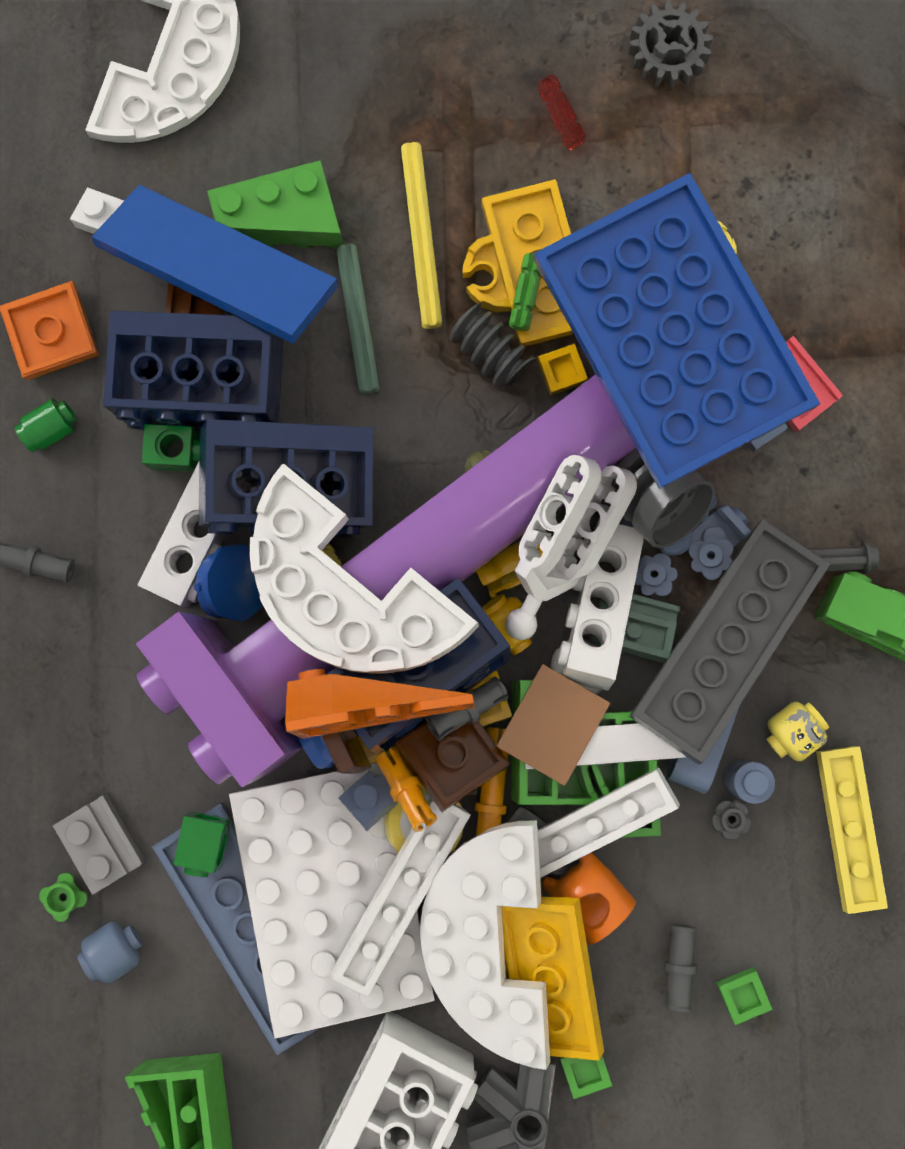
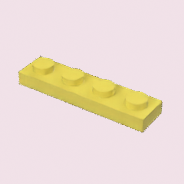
[816,746,888,914]

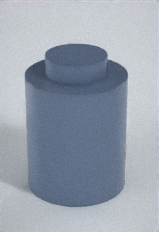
[723,759,775,804]

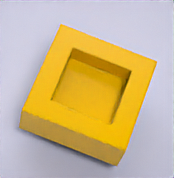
[537,344,588,396]

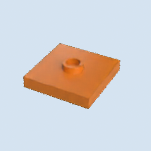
[0,281,100,381]

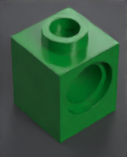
[142,424,200,472]
[173,811,232,877]

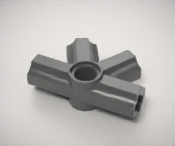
[466,1058,557,1149]

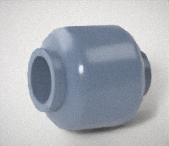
[77,921,143,984]

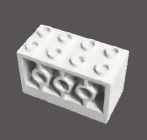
[318,1011,478,1149]

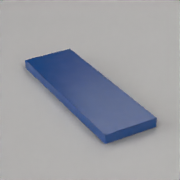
[92,185,338,344]

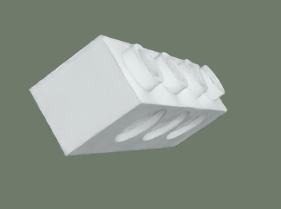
[138,462,251,608]
[557,519,644,691]

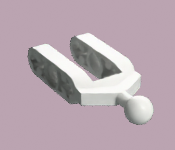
[505,455,637,640]

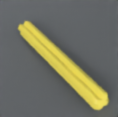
[401,142,442,329]

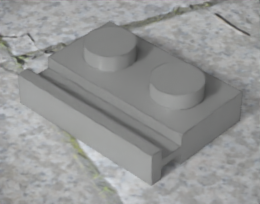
[53,794,146,895]

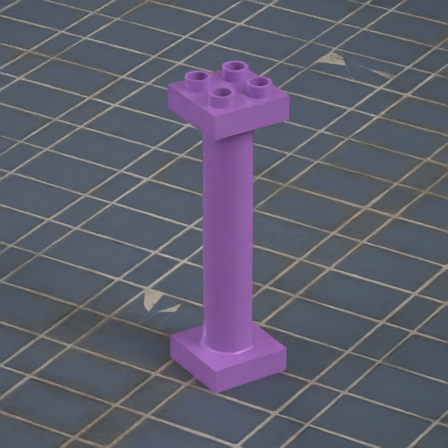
[136,374,636,787]

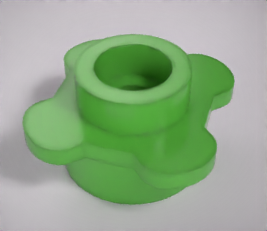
[39,873,88,922]

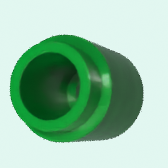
[14,398,77,452]

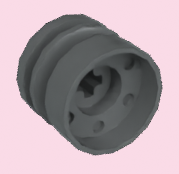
[608,448,716,549]

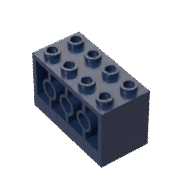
[103,310,284,430]
[198,419,374,537]
[326,577,510,755]

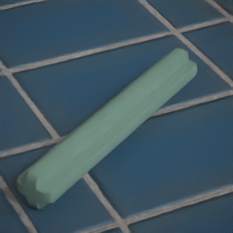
[336,244,380,394]

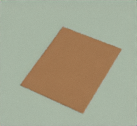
[497,664,610,786]

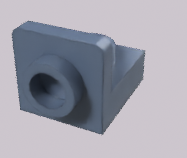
[691,504,752,559]

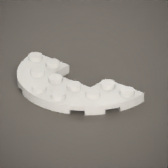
[85,0,240,143]
[250,463,479,674]
[420,820,550,1070]

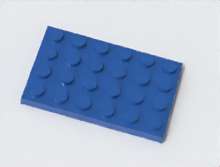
[533,173,820,489]

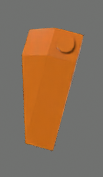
[285,669,475,739]

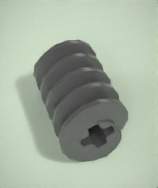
[449,302,536,388]

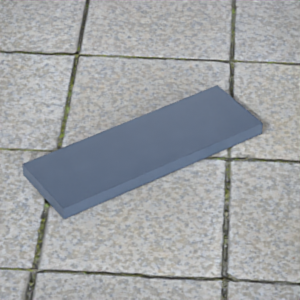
[152,802,319,1055]

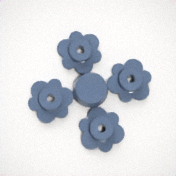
[619,496,733,596]

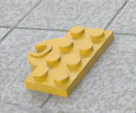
[463,179,574,346]
[502,897,604,1061]

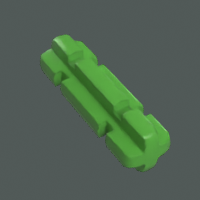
[509,253,541,331]

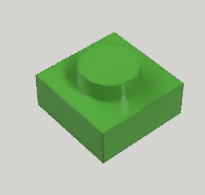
[716,967,773,1025]
[560,1056,612,1099]

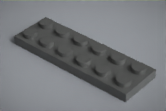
[629,519,830,765]

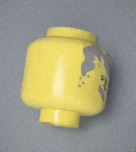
[766,701,829,761]

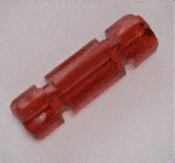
[538,74,585,149]

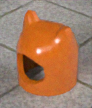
[542,852,637,945]

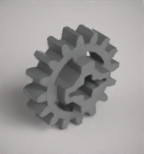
[628,1,713,89]

